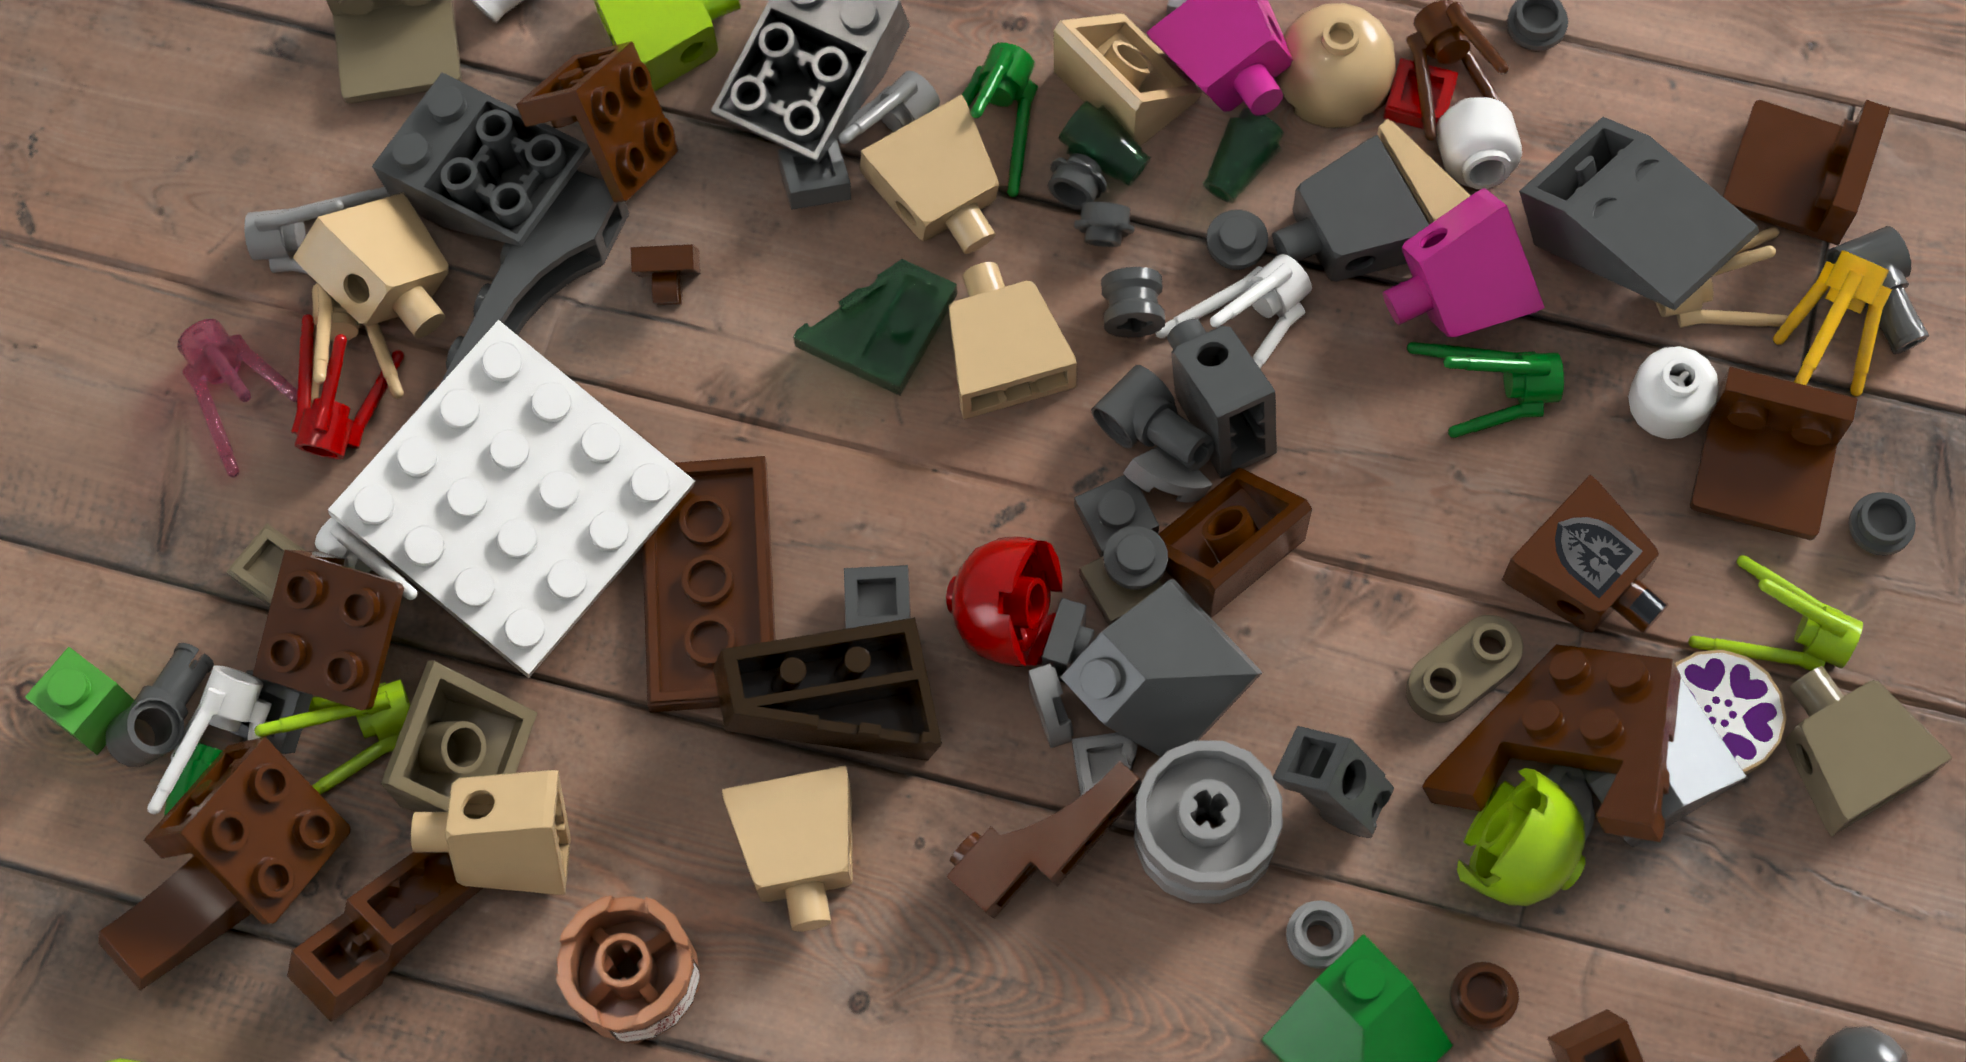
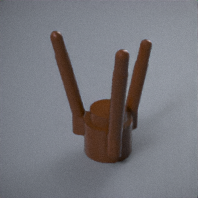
[1406,0,1509,141]

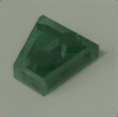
[793,259,958,396]

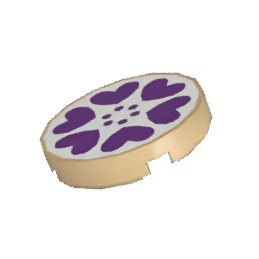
[1675,650,1786,775]

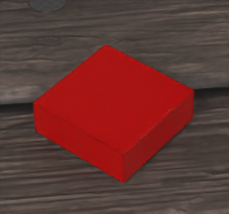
[1383,57,1459,129]

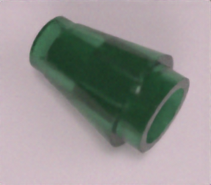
[1058,101,1151,186]
[1203,108,1284,203]

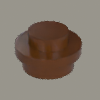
[1450,962,1519,1031]

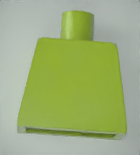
[594,0,741,92]

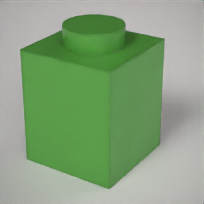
[25,647,134,755]

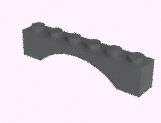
[421,170,629,405]

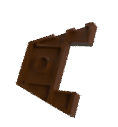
[1422,644,1681,842]

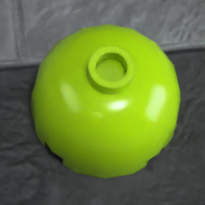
[1457,768,1586,906]

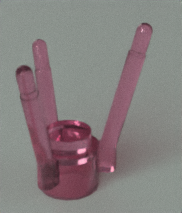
[177,319,298,477]

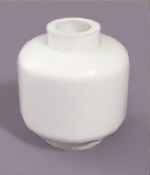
[1436,97,1522,189]
[1628,346,1719,439]

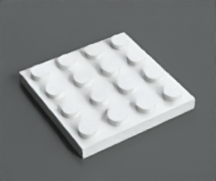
[328,320,695,678]

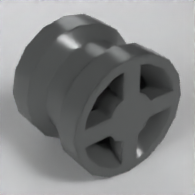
[1101,267,1165,338]

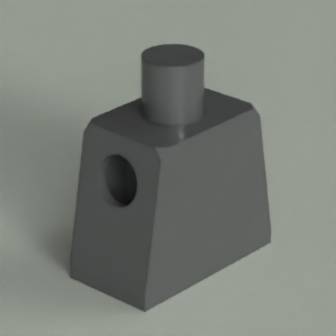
[1272,135,1429,282]
[1167,319,1277,479]

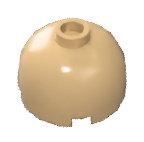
[1275,3,1396,128]

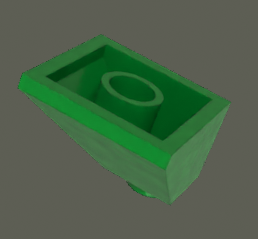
[1261,934,1453,1062]

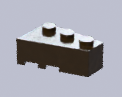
[713,617,942,761]

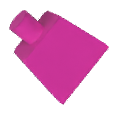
[1146,0,1293,116]
[1382,188,1545,337]

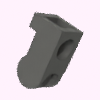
[1273,726,1394,838]

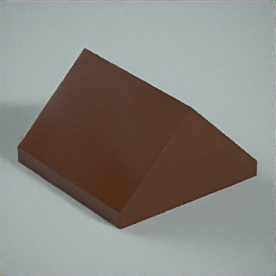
[1158,467,1312,618]

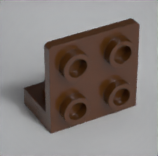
[516,41,678,203]
[1723,100,1891,245]
[1690,367,1858,540]
[252,550,404,710]
[144,737,351,925]

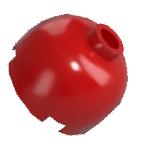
[946,537,1063,667]

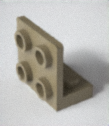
[326,0,462,103]

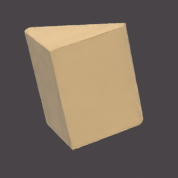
[1054,13,1203,152]

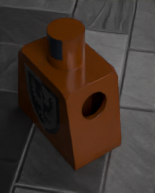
[1502,475,1669,633]

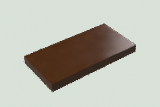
[642,456,776,713]

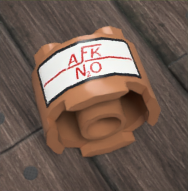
[556,895,700,1044]

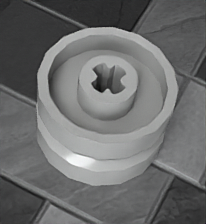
[1134,740,1283,903]

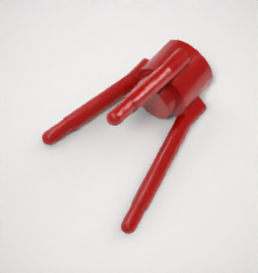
[291,314,404,459]

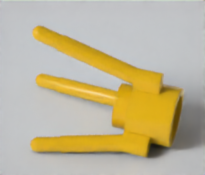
[1773,250,1892,397]

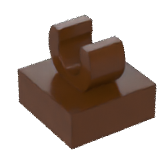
[630,244,700,306]

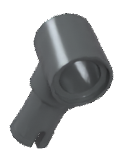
[1826,226,1930,355]
[1091,365,1215,471]
[106,643,214,767]

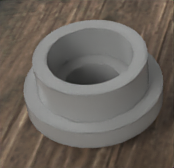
[1286,900,1354,969]

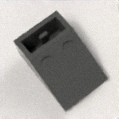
[711,0,910,163]
[372,72,591,246]
[1519,117,1759,310]

